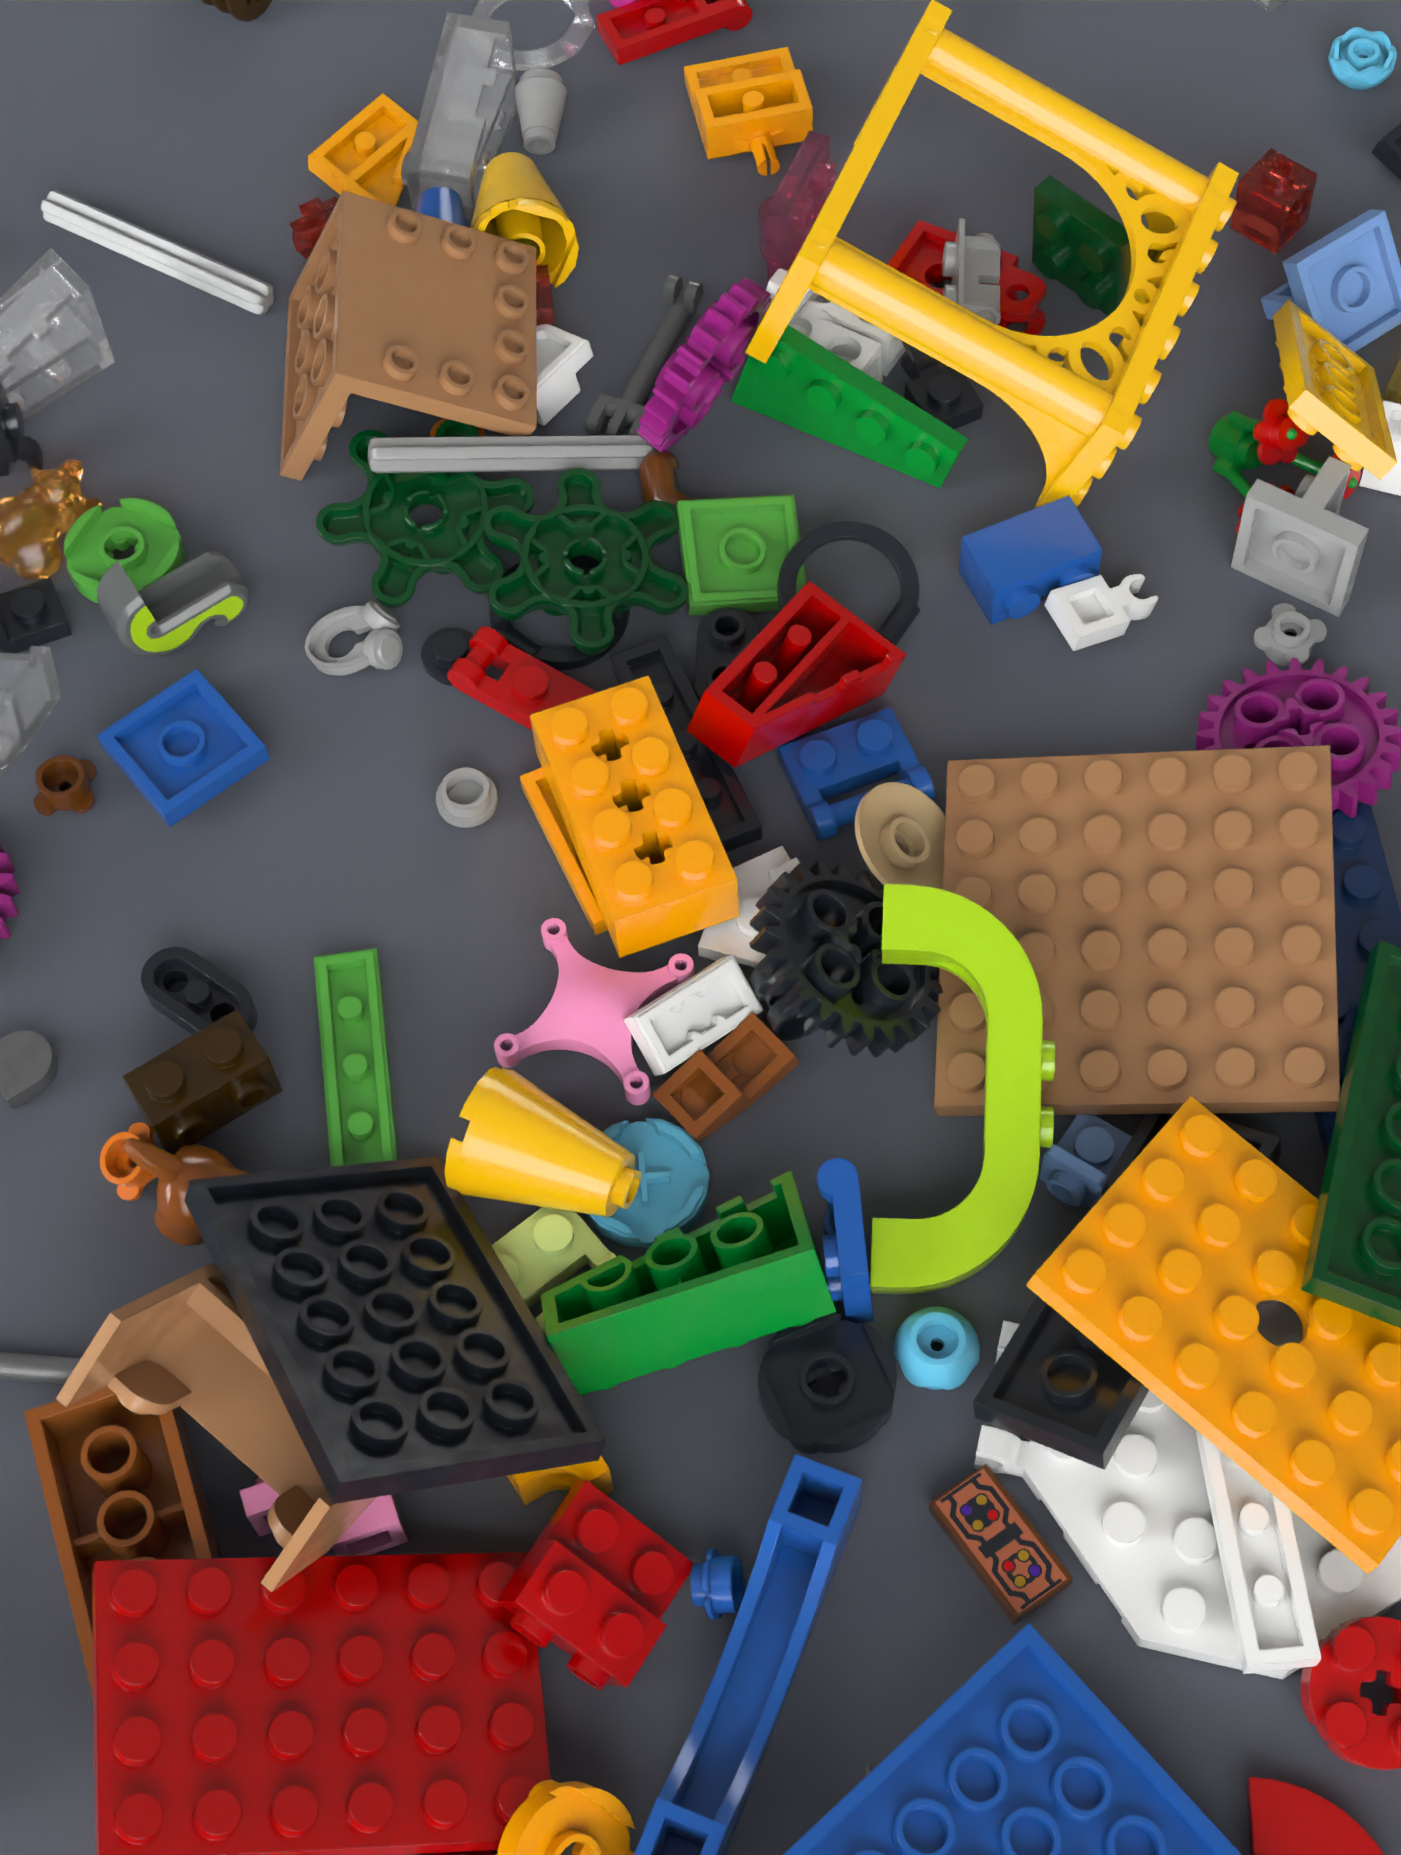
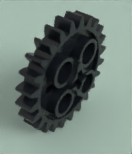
[749,860,943,1057]

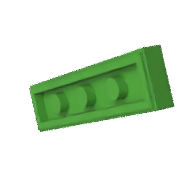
[314,948,399,1166]

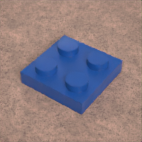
[97,669,270,827]

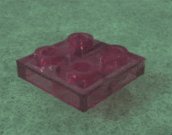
[758,130,836,282]

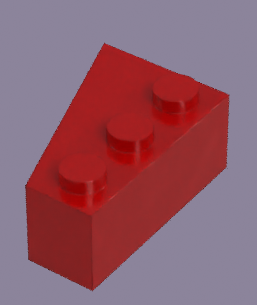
[686,581,907,768]

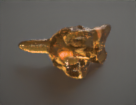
[0,458,102,581]

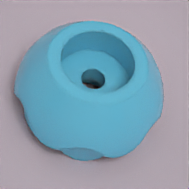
[1328,27,1397,90]
[893,1306,980,1390]

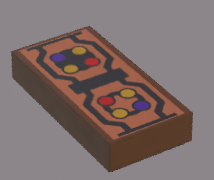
[929,1464,1073,1625]

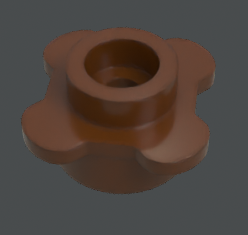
[33,755,97,816]

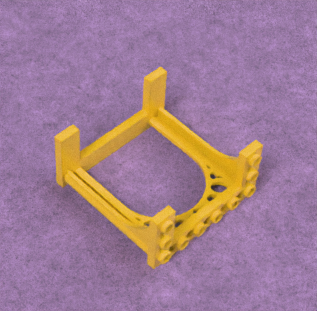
[745,0,1239,509]

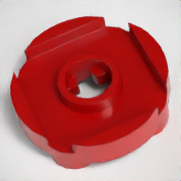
[1300,1617,1401,1770]

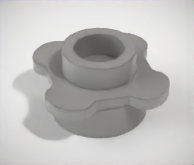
[1254,603,1327,667]

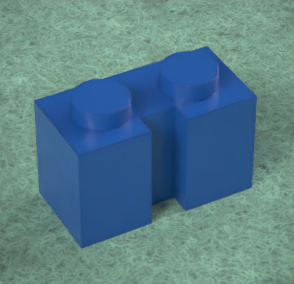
[959,495,1102,625]

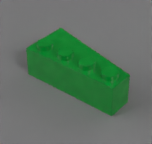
[540,1170,836,1396]

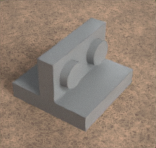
[1231,456,1369,617]

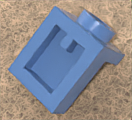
[1039,1115,1132,1208]

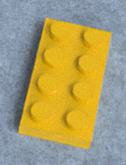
[1273,299,1397,480]

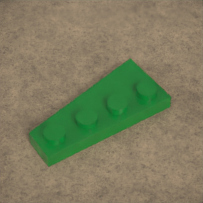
[731,325,969,488]

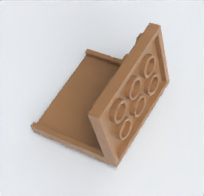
[280,191,537,481]

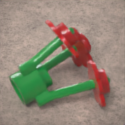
[1208,398,1361,535]

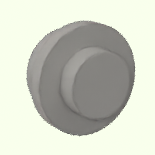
[436,767,498,828]

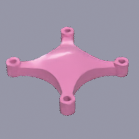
[494,918,695,1105]

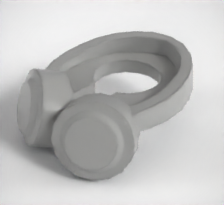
[305,600,403,676]

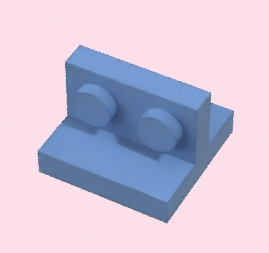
[1260,209,1401,352]

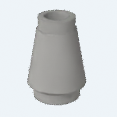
[514,68,568,155]

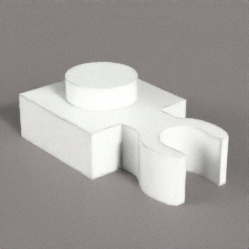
[1044,574,1158,651]

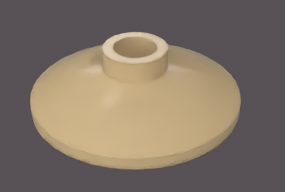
[855,782,945,890]

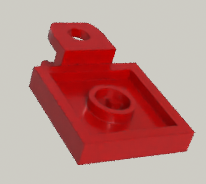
[887,220,1046,335]

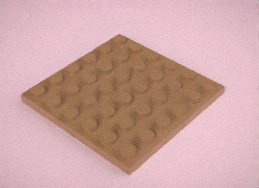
[934,745,1340,1117]

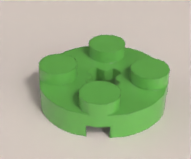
[64,498,186,603]

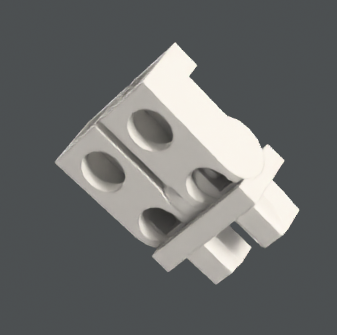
[766,268,906,383]

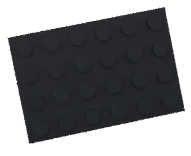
[184,1156,606,1504]

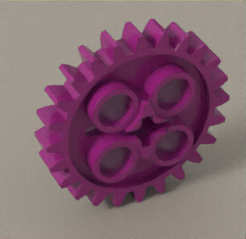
[637,277,772,452]
[1196,658,1401,818]

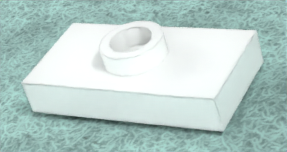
[623,954,763,1076]

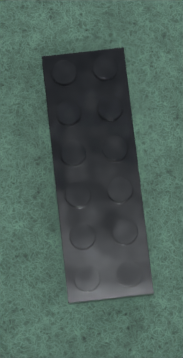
[973,1114,1281,1470]

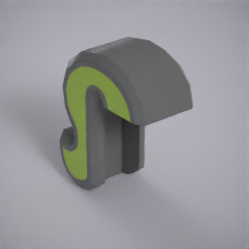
[97,551,250,656]

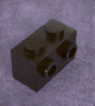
[122,1009,282,1155]

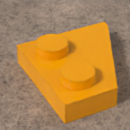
[308,93,422,206]

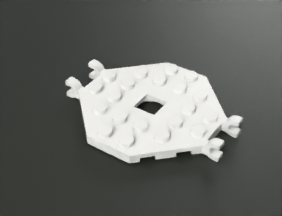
[974,1300,1401,1680]

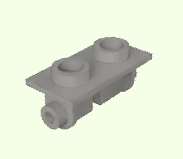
[942,218,1001,325]

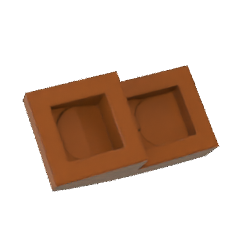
[652,1012,800,1142]

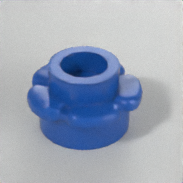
[690,1548,744,1620]

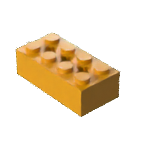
[530,675,740,958]

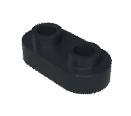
[695,608,758,702]
[141,947,257,1035]

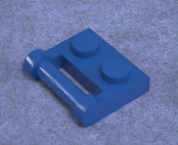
[778,707,935,841]
[817,1158,873,1323]

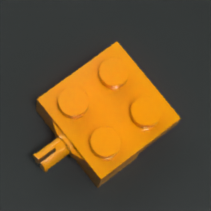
[684,47,813,176]

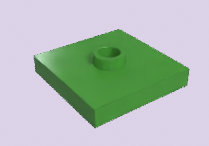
[676,494,806,616]

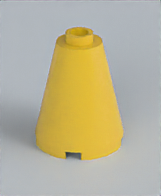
[470,152,579,296]
[444,1067,642,1217]

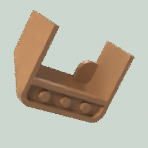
[56,1263,376,1592]

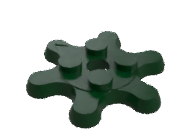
[316,419,535,608]
[483,468,689,655]

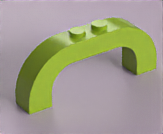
[870,884,1055,1295]

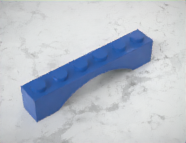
[634,1454,863,1855]

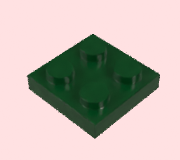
[1032,175,1131,316]

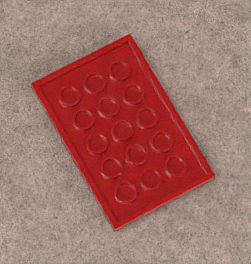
[92,1552,551,1855]

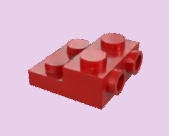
[497,1480,694,1691]

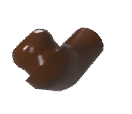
[639,451,696,508]

